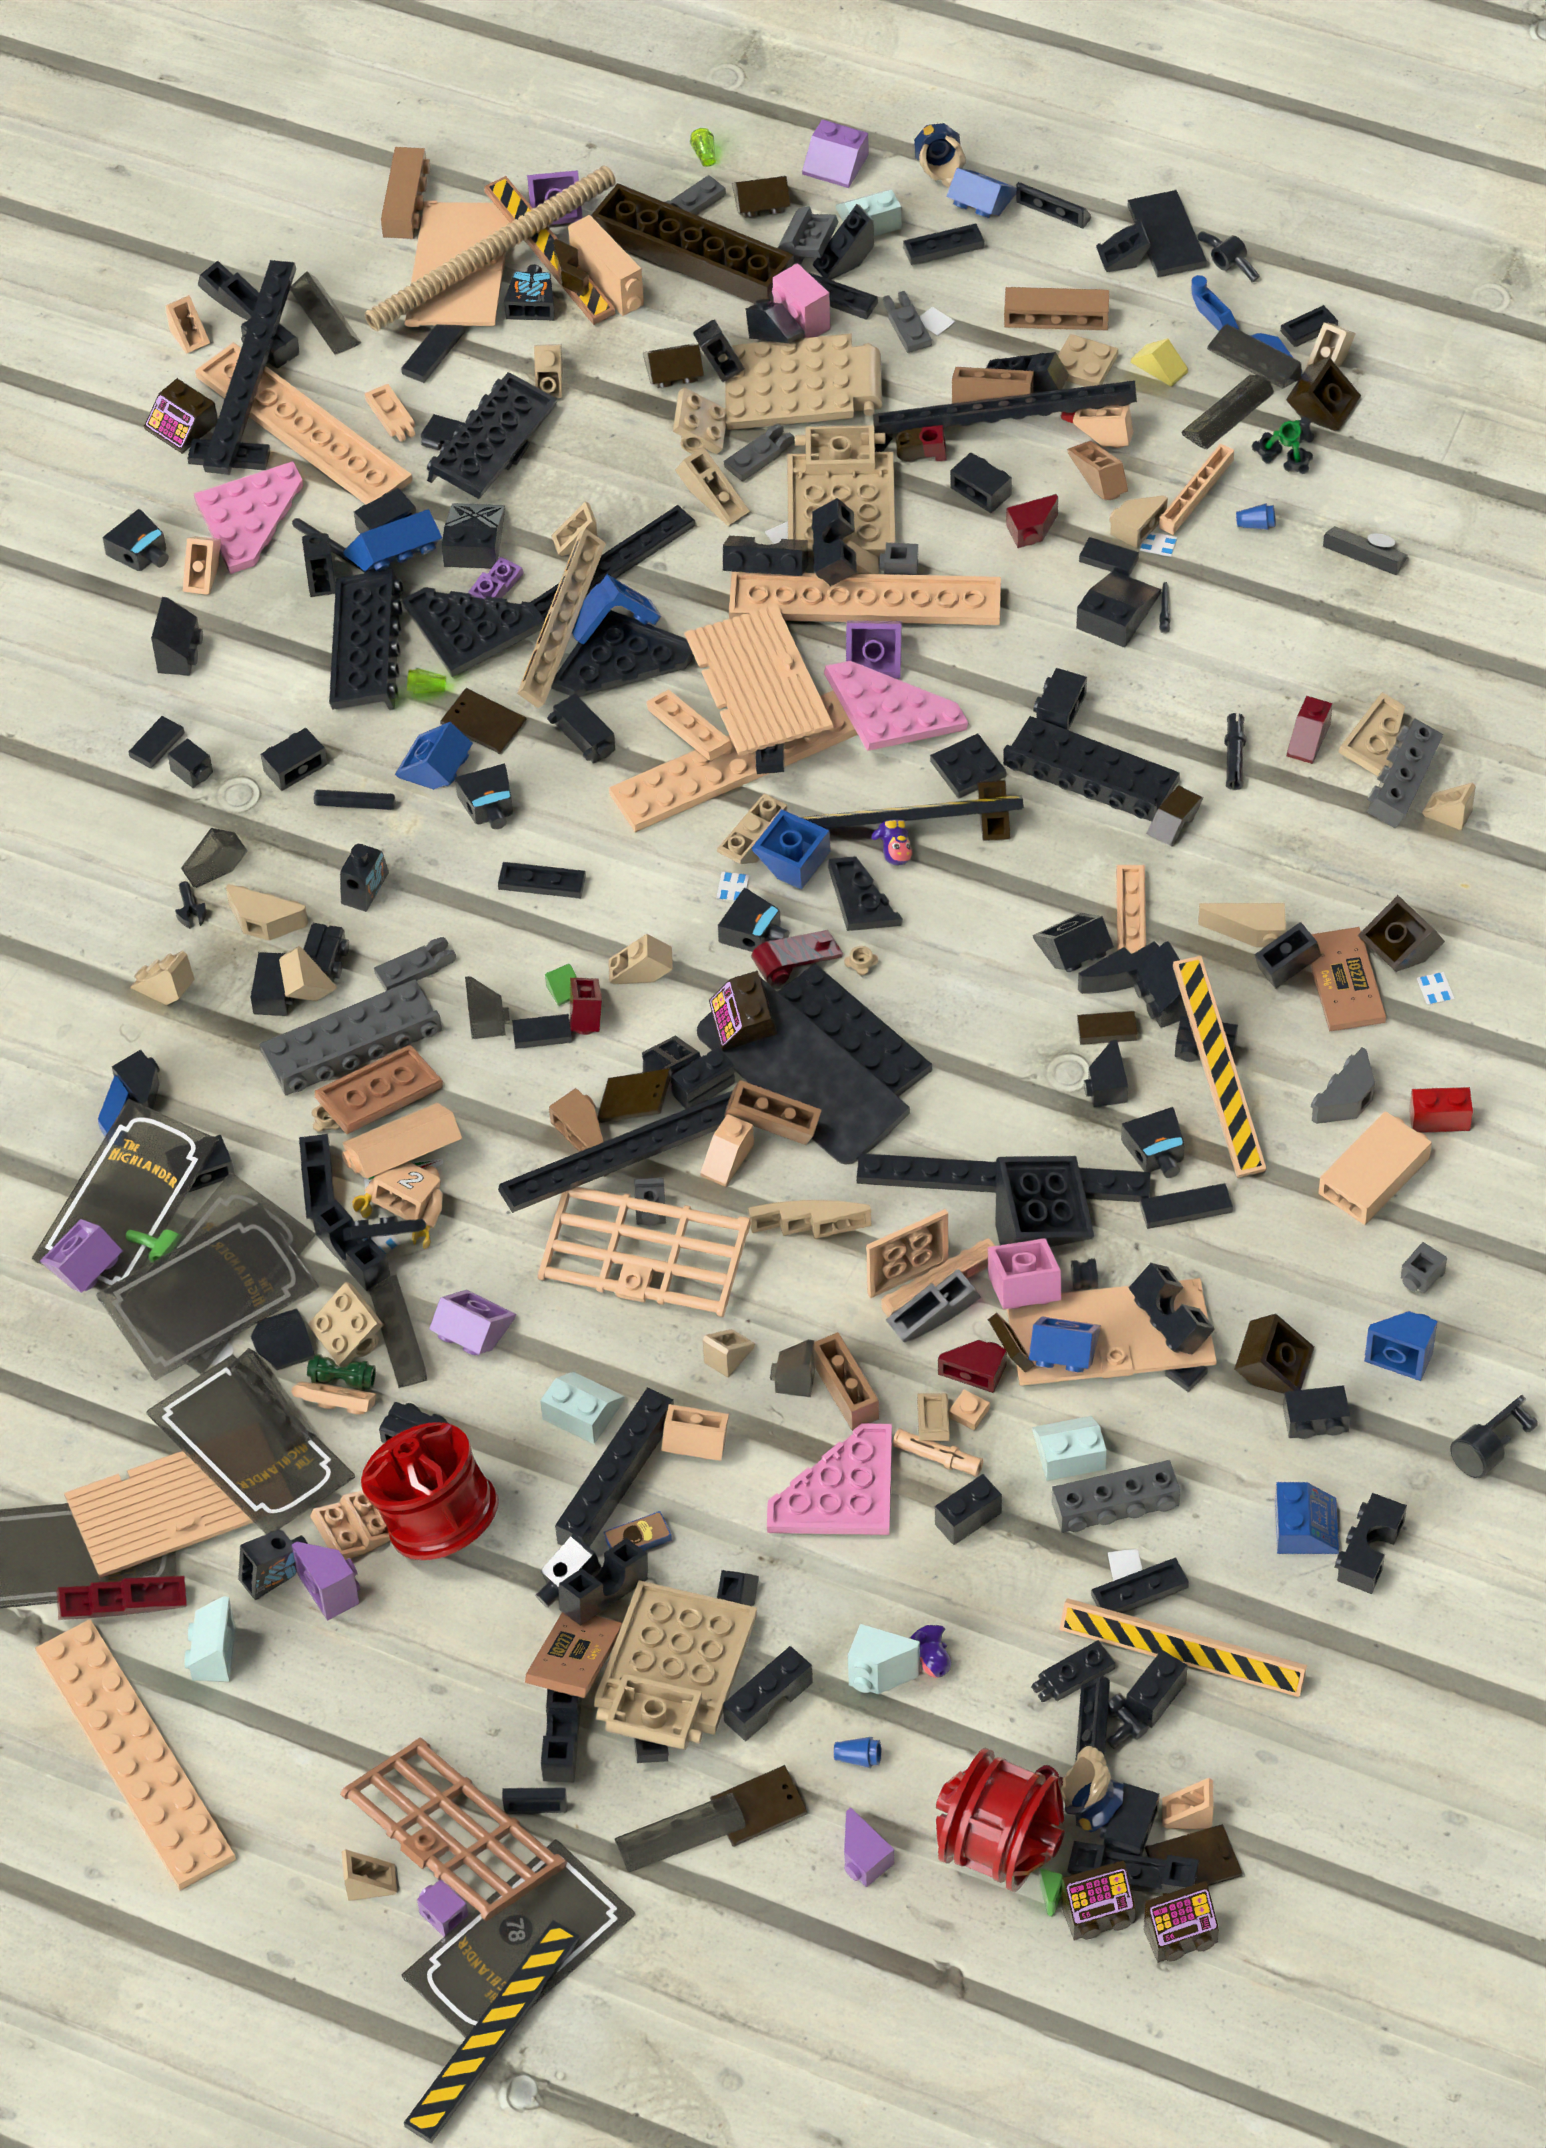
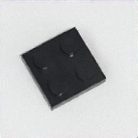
[930,733,1006,799]

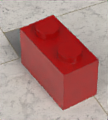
[1409,1087,1473,1133]

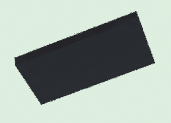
[1127,190,1207,277]

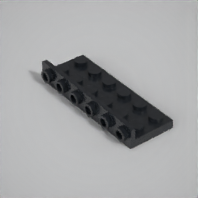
[426,372,557,499]
[329,569,404,710]
[1003,716,1180,822]

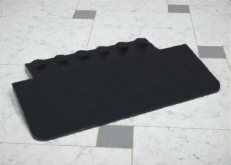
[697,963,932,1165]

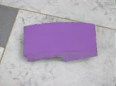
[468,556,524,599]

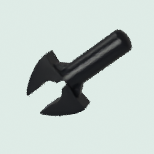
[175,881,207,929]

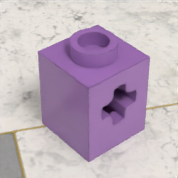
[417,1880,469,1938]

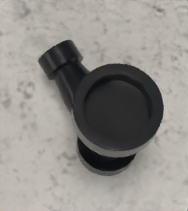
[1106,1693,1149,1749]

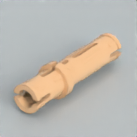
[893,1428,984,1477]

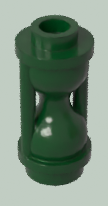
[307,1354,376,1391]

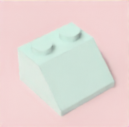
[836,190,902,236]
[540,1372,625,1444]
[1032,1416,1106,1481]
[185,1596,236,1682]
[848,1624,920,1694]

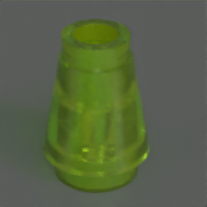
[690,128,716,167]
[406,667,446,694]

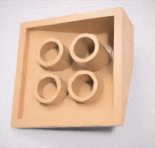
[866,1209,948,1298]

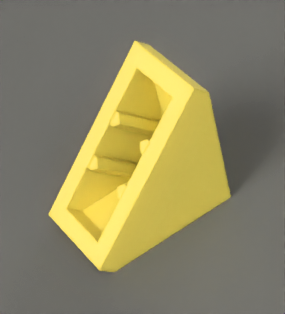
[1130,338,1188,387]

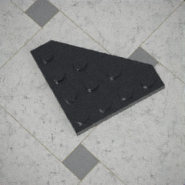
[402,587,545,678]
[551,610,694,697]

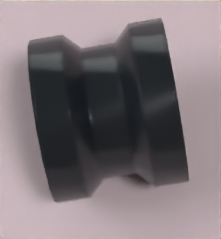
[1071,1258,1098,1290]

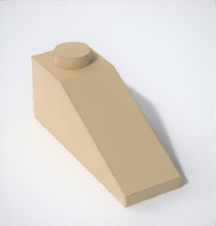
[675,447,750,526]
[1198,903,1286,947]

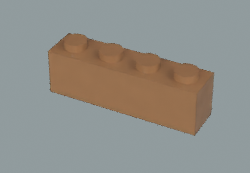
[381,147,430,239]
[1004,287,1109,331]

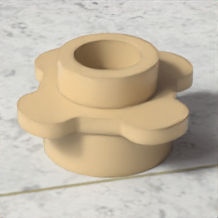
[844,946,878,975]
[311,1104,340,1132]

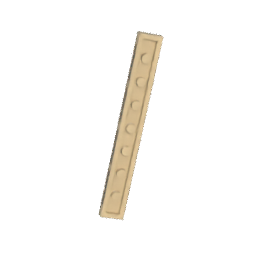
[517,528,606,708]

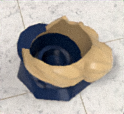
[914,123,966,187]
[1061,1746,1124,1833]

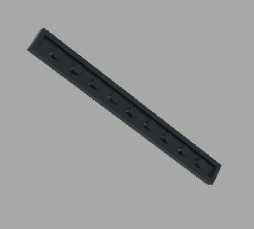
[203,260,297,475]
[873,380,1137,436]
[498,1090,733,1213]
[856,1153,1151,1202]

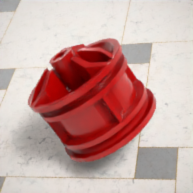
[361,1423,499,1560]
[936,1747,1065,1892]

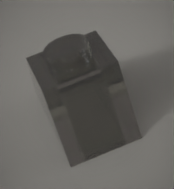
[181,828,247,888]
[465,976,510,1039]
[770,1339,816,1397]

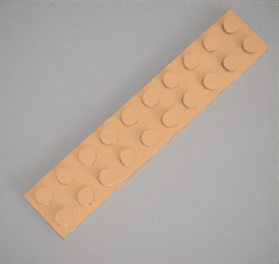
[195,342,412,504]
[729,572,1001,625]
[609,690,858,832]
[35,1619,236,1890]

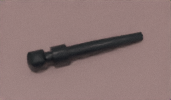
[1159,582,1170,633]

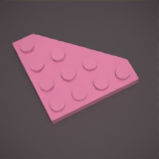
[194,461,303,574]
[824,661,968,751]
[767,1423,892,1535]

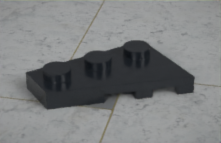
[828,856,903,931]

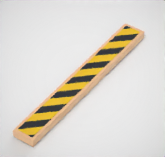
[1173,956,1266,1178]
[1059,1598,1307,1697]

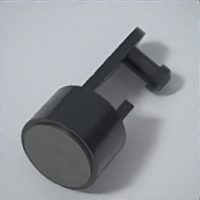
[1450,1395,1538,1478]

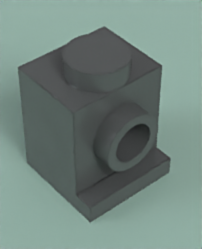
[879,542,919,575]
[634,1178,666,1226]
[1400,1242,1447,1293]

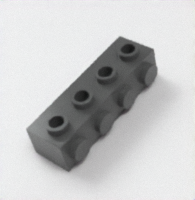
[1366,718,1444,828]
[1052,1460,1180,1533]

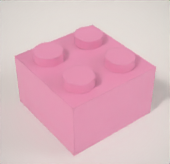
[772,263,830,338]
[988,1238,1061,1309]

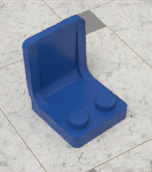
[572,574,661,644]

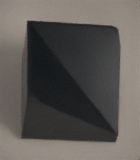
[717,1570,759,1606]

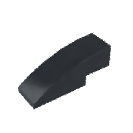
[198,261,259,320]
[1078,941,1159,994]
[299,1134,335,1219]
[886,1268,981,1343]

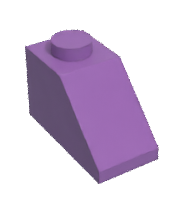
[844,1807,895,1887]

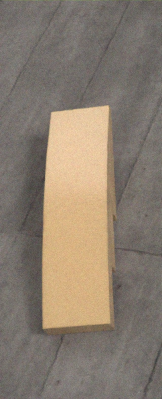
[748,1200,871,1239]

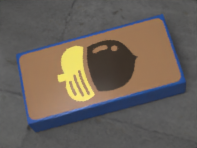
[603,1511,672,1551]

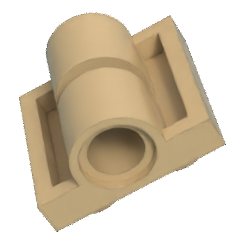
[673,387,726,454]
[308,1282,384,1367]

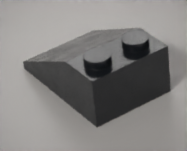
[1076,570,1161,648]

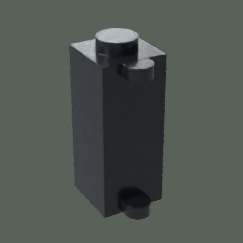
[547,693,616,764]

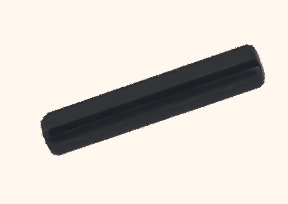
[313,789,396,810]

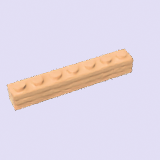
[1159,444,1234,535]
[881,1238,995,1317]

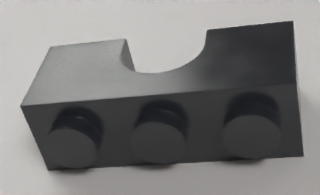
[811,498,857,586]
[723,535,808,576]
[312,1199,390,1291]
[1129,1262,1215,1355]
[1334,1493,1407,1594]
[559,1538,648,1626]
[723,1646,813,1742]
[541,1689,582,1783]

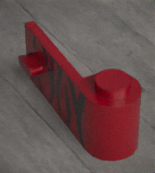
[751,930,843,986]

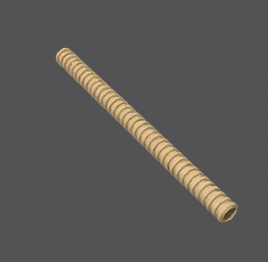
[365,165,616,331]

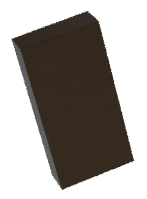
[1077,1011,1137,1045]
[987,1312,1035,1372]

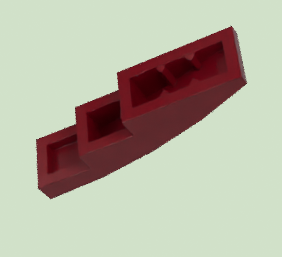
[56,1576,187,1620]

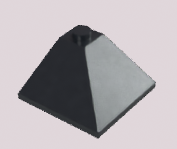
[995,1156,1094,1247]

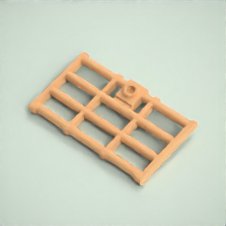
[538,1187,751,1317]

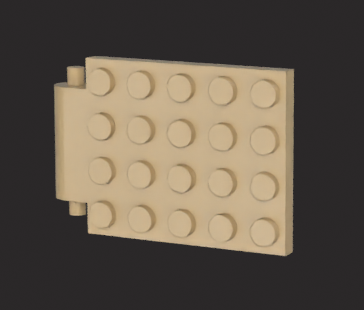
[725,333,882,430]
[787,425,895,558]
[594,1580,757,1750]

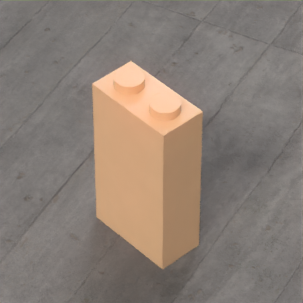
[568,215,644,316]
[342,1103,462,1179]
[1318,1111,1432,1225]

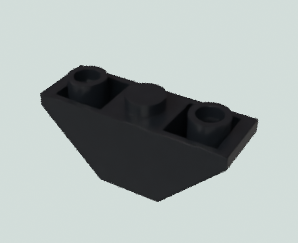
[812,204,874,280]

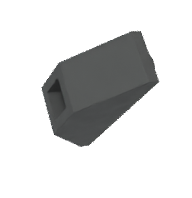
[1311,1047,1375,1124]

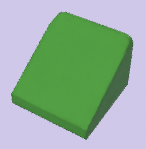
[545,964,577,1006]
[1040,1869,1064,1917]

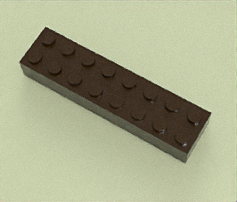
[591,183,794,304]

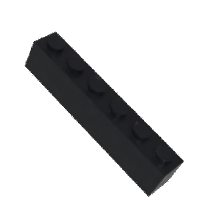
[555,1387,674,1547]

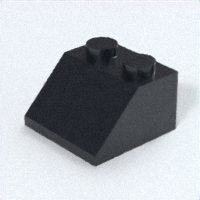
[151,597,203,676]
[1032,913,1114,972]
[1134,941,1188,1028]

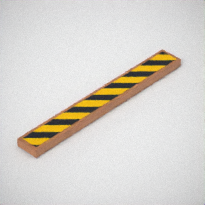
[484,176,615,325]

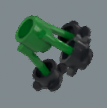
[1251,417,1315,474]

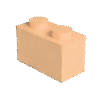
[661,1404,729,1461]

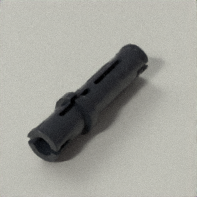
[1224,713,1246,790]

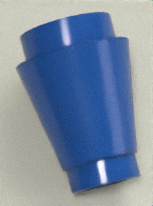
[1236,503,1276,530]
[834,1737,882,1768]

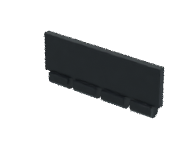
[421,414,530,470]

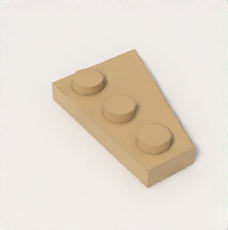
[1338,692,1405,776]

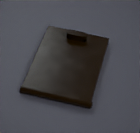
[440,688,527,754]
[597,1068,672,1123]
[710,1765,808,1847]
[1145,1824,1243,1895]

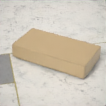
[917,1393,950,1441]

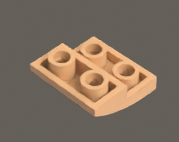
[310,1490,390,1560]

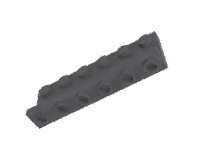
[259,979,442,1096]

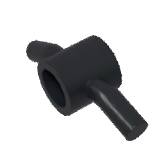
[1198,231,1260,282]

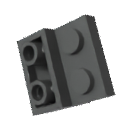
[777,206,839,265]

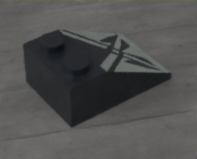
[442,503,505,569]

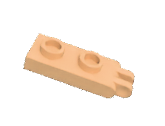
[365,384,415,442]
[291,1381,376,1414]

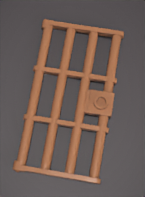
[340,1737,567,1921]

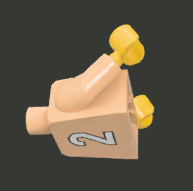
[352,1162,443,1249]

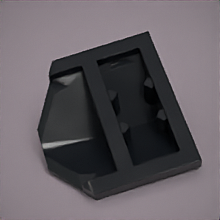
[1096,220,1151,272]
[642,1035,701,1074]
[250,1308,315,1370]

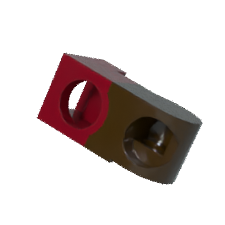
[896,425,947,462]

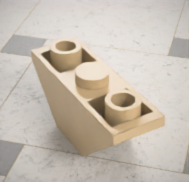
[717,793,787,864]
[226,884,308,941]
[130,950,195,1005]

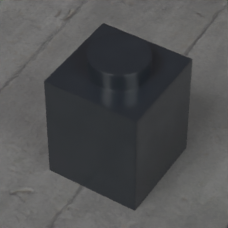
[167,738,213,788]

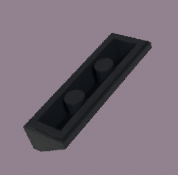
[1016,182,1091,229]
[1323,526,1408,575]

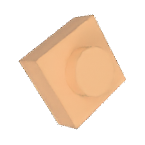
[948,1389,990,1430]

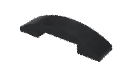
[1067,1841,1200,1893]

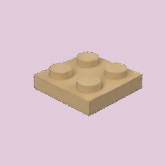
[1058,334,1118,387]

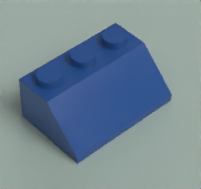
[343,509,442,571]

